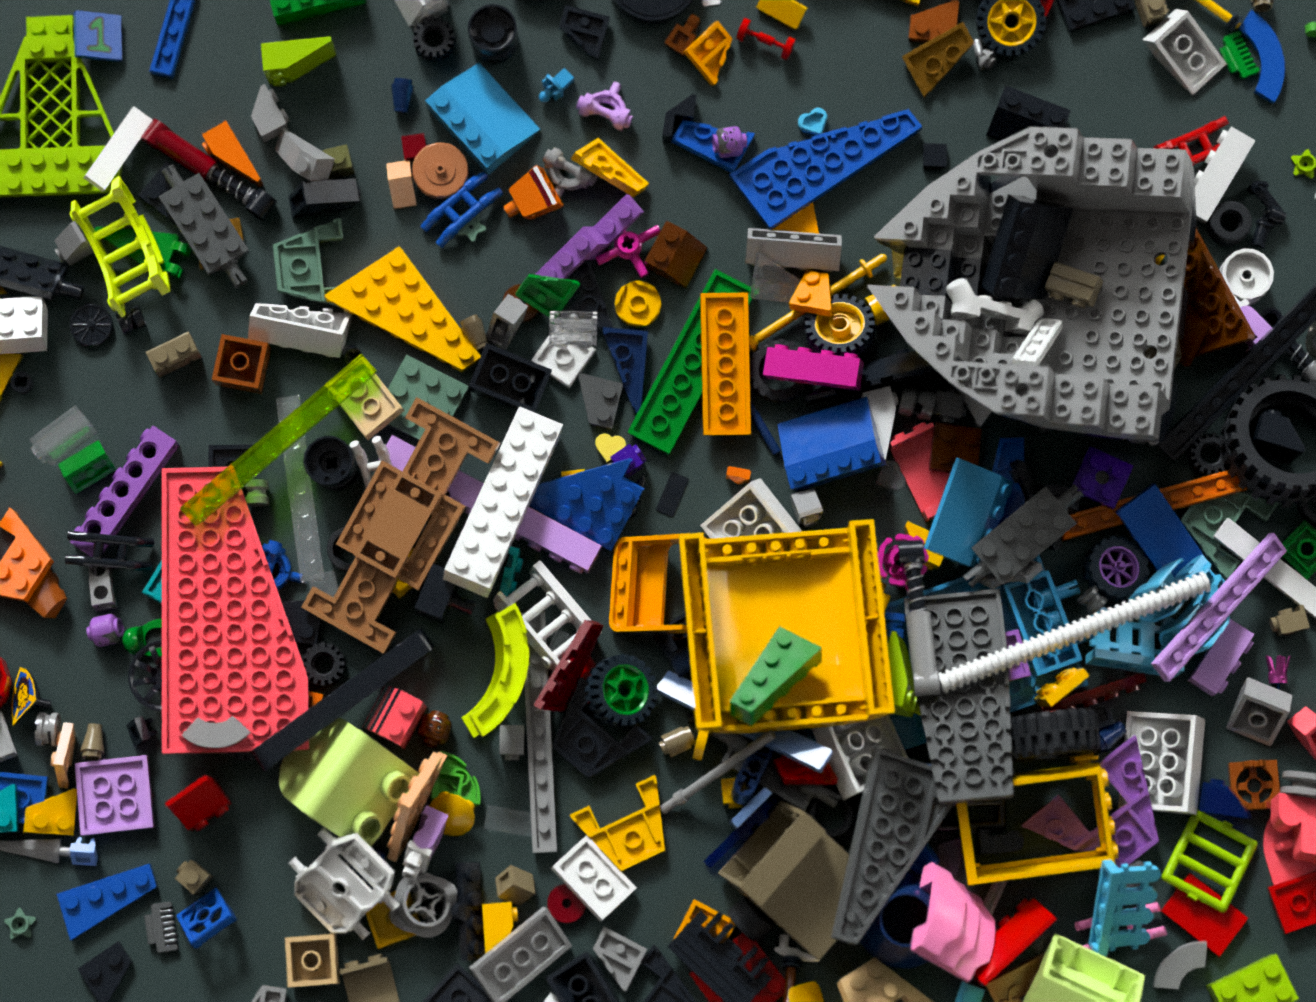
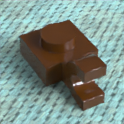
[664,14,700,57]

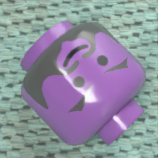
[712,126,747,158]
[86,614,124,647]

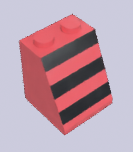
[362,685,427,749]

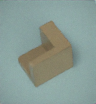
[495,865,535,906]

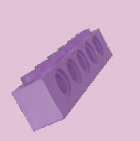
[70,425,179,557]

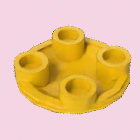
[429,791,475,836]

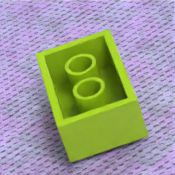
[1206,954,1299,1002]

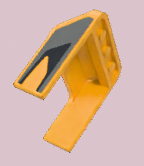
[609,533,706,635]

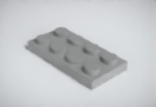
[469,907,572,1002]

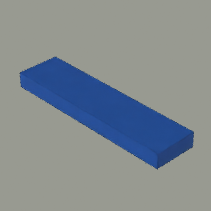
[149,0,196,79]

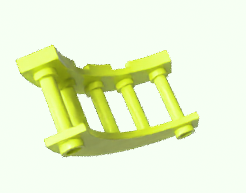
[70,176,170,318]
[461,603,529,738]

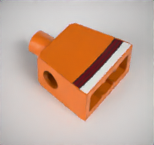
[503,165,564,220]

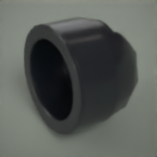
[341,345,362,365]

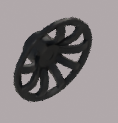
[128,640,162,712]

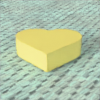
[595,434,626,464]

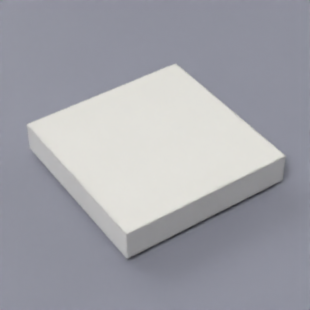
[531,323,596,389]

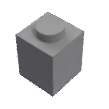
[499,725,525,760]

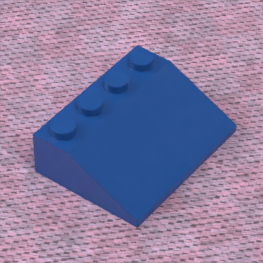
[777,397,887,492]

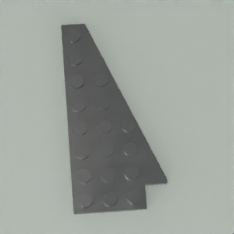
[831,748,953,945]

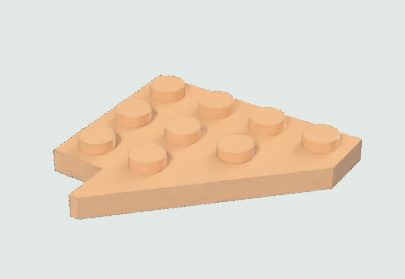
[387,752,447,862]

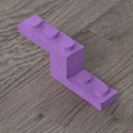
[535,195,644,279]

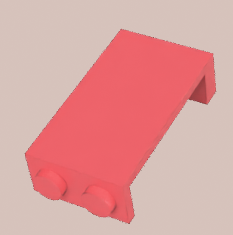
[888,422,950,522]

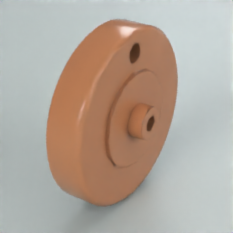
[412,143,469,199]

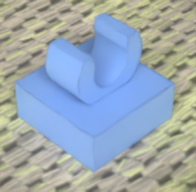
[70,837,98,866]

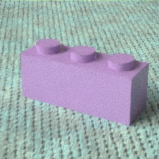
[1188,619,1254,696]

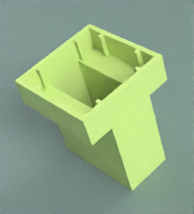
[1023,933,1145,1002]

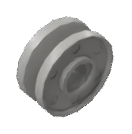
[1280,771,1316,799]

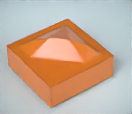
[726,466,751,484]

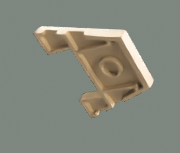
[837,957,934,1002]

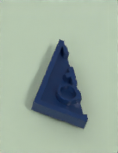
[602,327,648,414]

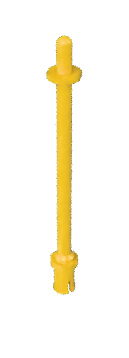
[749,254,887,353]

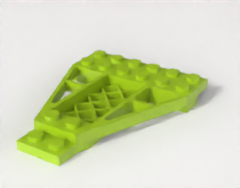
[0,15,122,197]

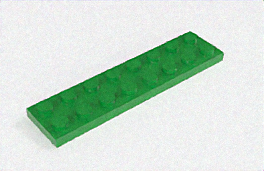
[627,269,756,455]

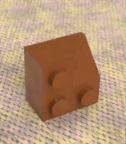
[212,334,271,394]

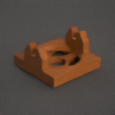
[1227,759,1280,811]

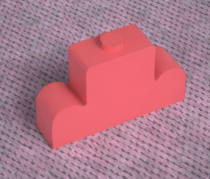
[1270,793,1316,865]

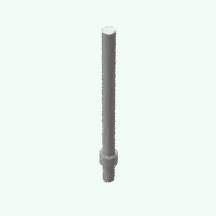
[660,730,776,814]

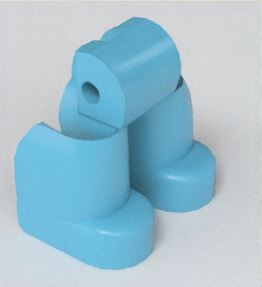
[1129,555,1230,654]

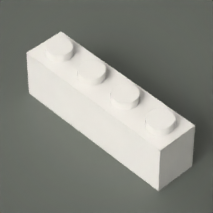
[1194,127,1256,224]

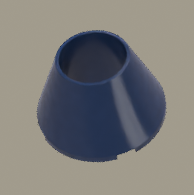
[860,871,931,969]

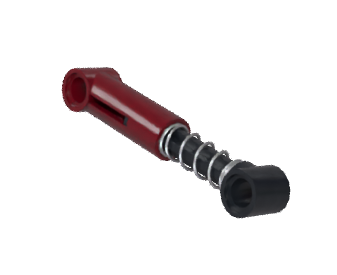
[141,118,277,221]

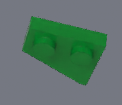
[515,274,580,320]

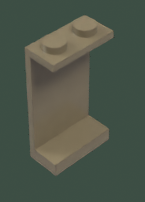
[339,954,400,1002]

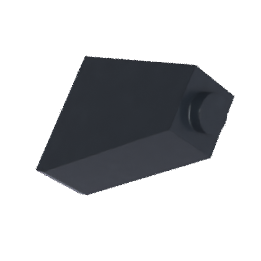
[288,179,361,218]

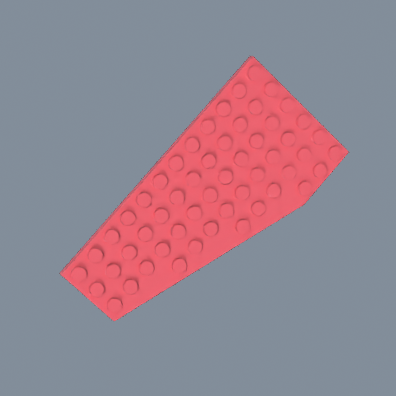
[162,466,309,755]

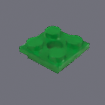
[1282,520,1316,580]

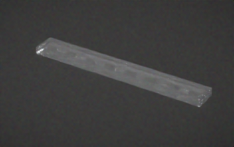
[276,395,325,583]

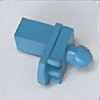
[539,68,574,102]

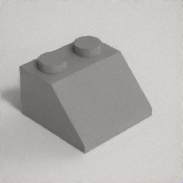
[1226,677,1292,746]

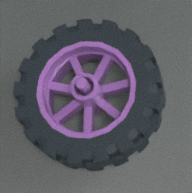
[1083,536,1149,602]

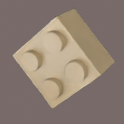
[285,934,340,987]

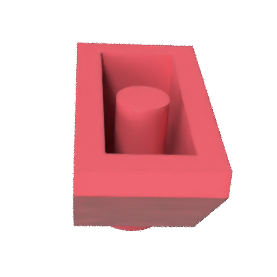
[1288,706,1316,761]

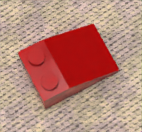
[165,775,232,832]

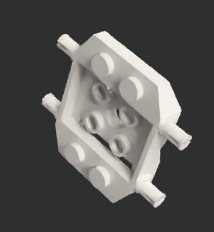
[288,827,400,940]

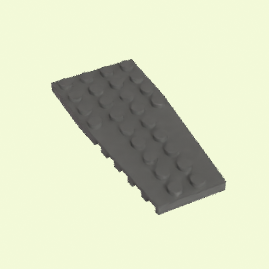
[904,588,1013,805]

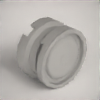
[35,712,61,747]

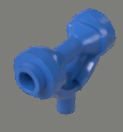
[262,540,303,590]

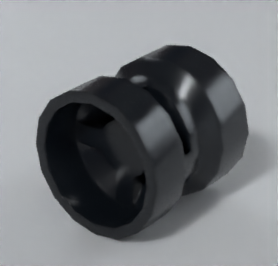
[116,305,147,335]

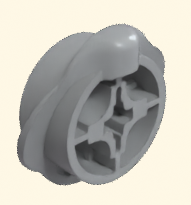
[389,873,458,938]

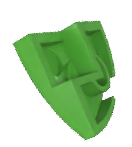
[430,750,481,806]

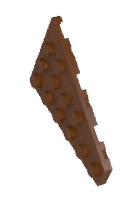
[1184,228,1255,358]

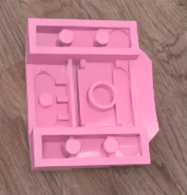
[911,862,995,982]

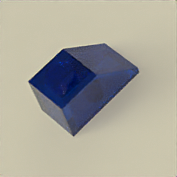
[1199,779,1251,819]

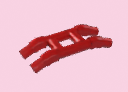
[1153,116,1229,165]

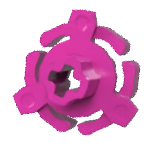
[877,534,929,592]

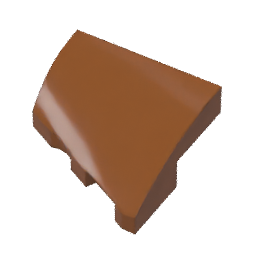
[26,568,67,619]

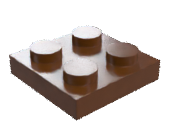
[929,422,982,473]

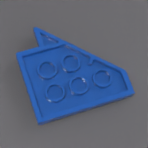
[529,458,645,551]

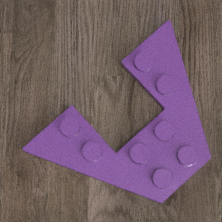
[1021,734,1159,868]

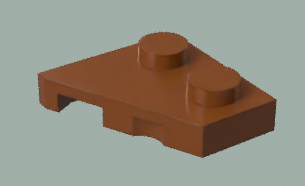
[908,0,959,42]

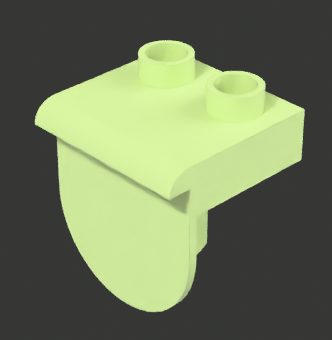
[279,718,420,847]

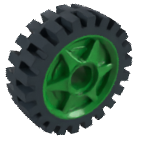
[585,654,658,727]

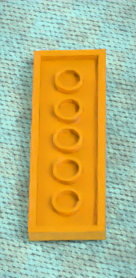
[700,293,751,436]

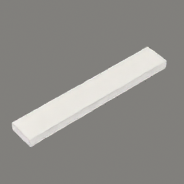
[1213,518,1316,619]

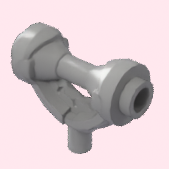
[542,147,598,198]

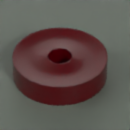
[547,884,586,923]

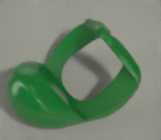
[122,619,162,657]

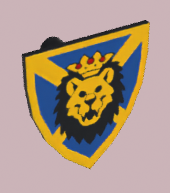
[12,667,51,726]

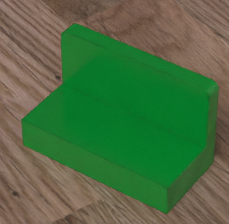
[58,440,116,494]

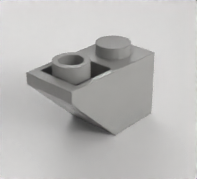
[251,84,290,143]
[790,488,823,527]

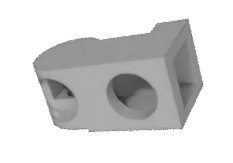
[89,567,117,611]

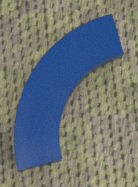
[1238,10,1285,104]

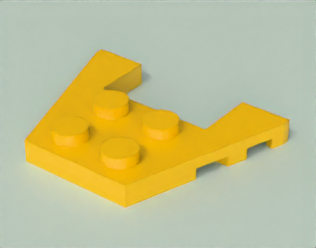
[570,775,665,871]

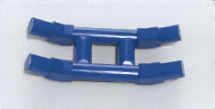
[421,172,503,248]

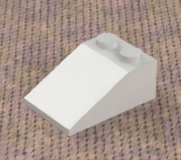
[1143,9,1227,95]

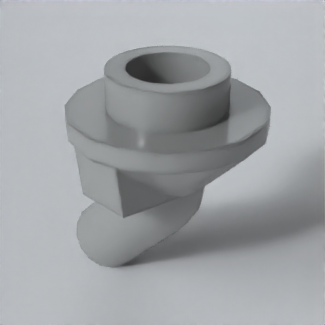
[973,39,996,71]

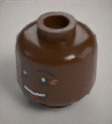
[418,710,453,748]

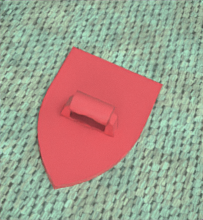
[1263,818,1316,885]

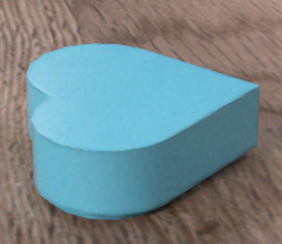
[798,108,827,136]

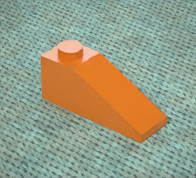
[202,121,264,187]

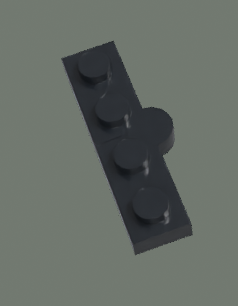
[451,862,485,961]

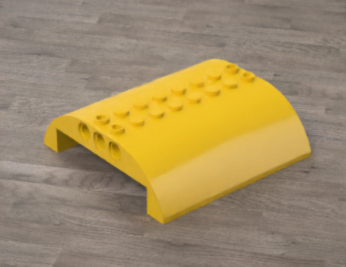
[679,519,895,733]

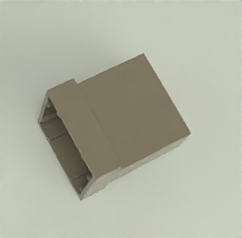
[718,801,849,960]

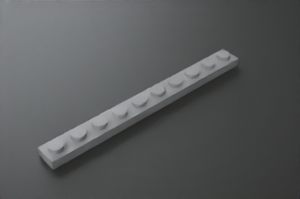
[521,611,557,853]

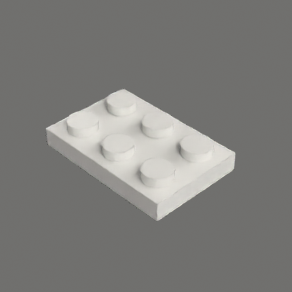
[551,835,636,922]

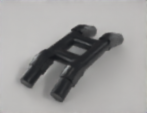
[65,531,154,571]

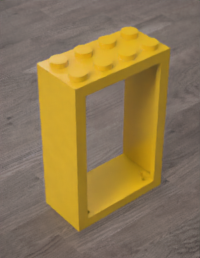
[957,762,1119,885]

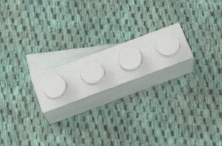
[248,303,352,358]

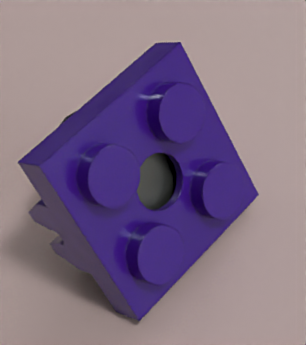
[1071,446,1133,510]

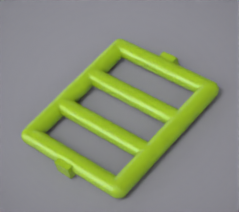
[1161,809,1258,912]

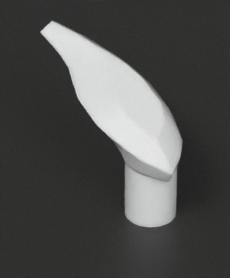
[774,935,820,962]

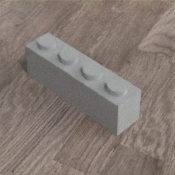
[745,228,842,272]

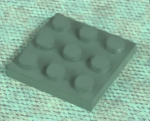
[388,354,468,441]

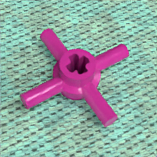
[595,225,660,278]

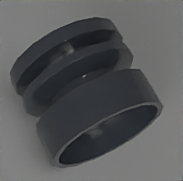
[303,435,360,491]

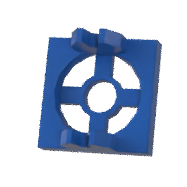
[176,888,238,949]

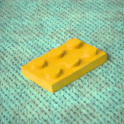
[1034,668,1089,707]

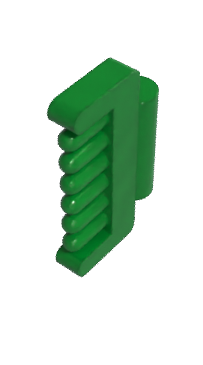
[1219,31,1260,79]

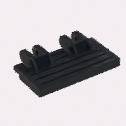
[667,911,771,1002]

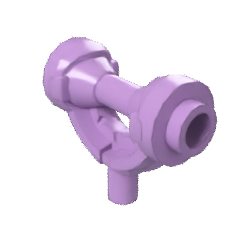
[576,82,633,132]

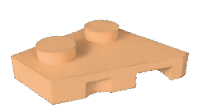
[51,723,76,789]

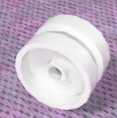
[1219,248,1274,306]

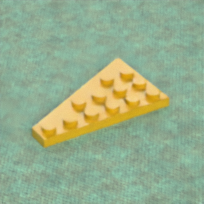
[324,246,480,372]

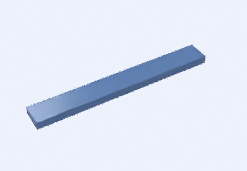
[656,670,833,773]

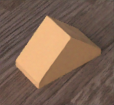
[387,160,417,209]

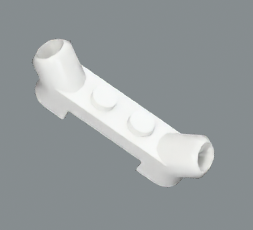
[946,278,1044,335]

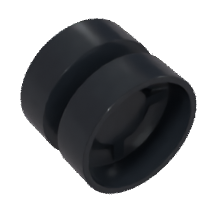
[468,4,519,63]

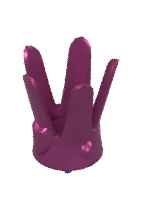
[1265,655,1291,690]

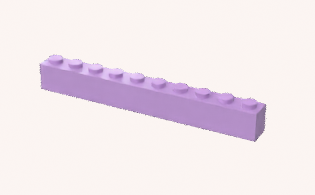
[378,435,602,574]

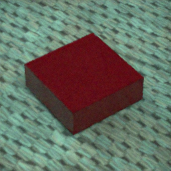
[401,133,426,161]

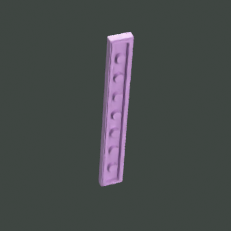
[1151,533,1287,682]

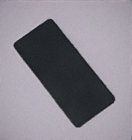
[656,472,689,517]

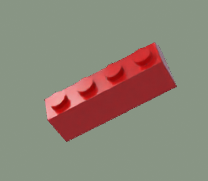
[972,898,1057,986]

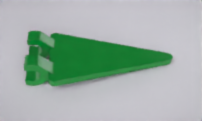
[94,226,192,279]

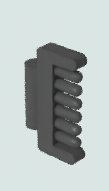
[144,902,178,953]

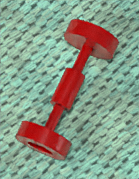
[736,18,796,61]

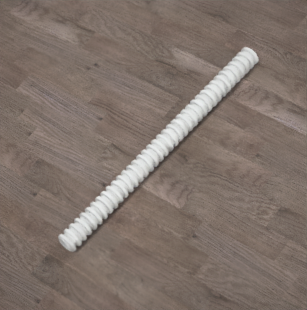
[938,572,1211,694]

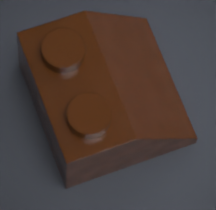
[644,220,708,289]

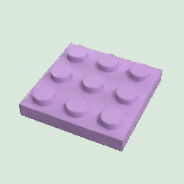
[75,755,155,836]

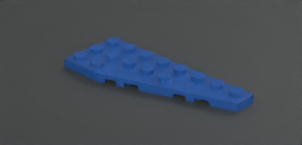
[729,109,922,230]

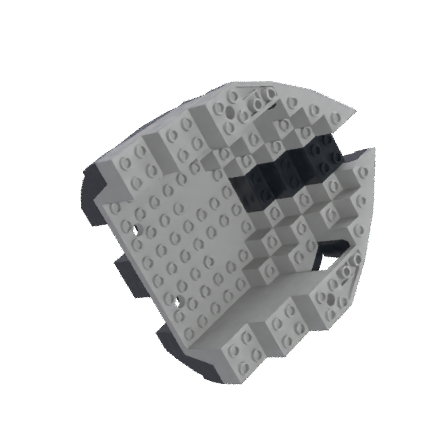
[868,127,1196,442]

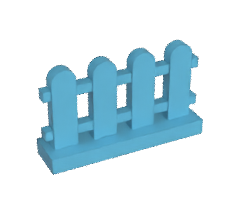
[1085,607,1185,678]
[1088,860,1161,957]

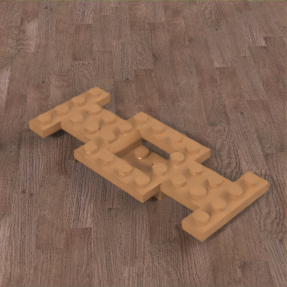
[302,397,501,654]

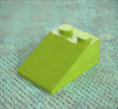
[261,36,336,86]
[888,631,919,718]

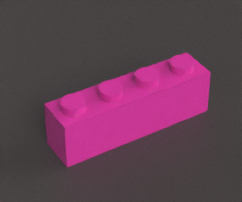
[763,344,864,391]

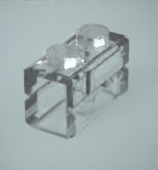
[549,311,597,349]

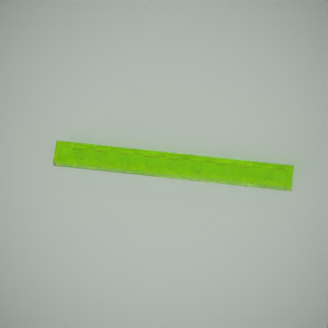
[180,354,377,527]

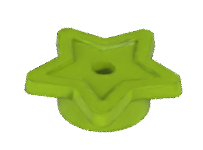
[1291,149,1316,178]

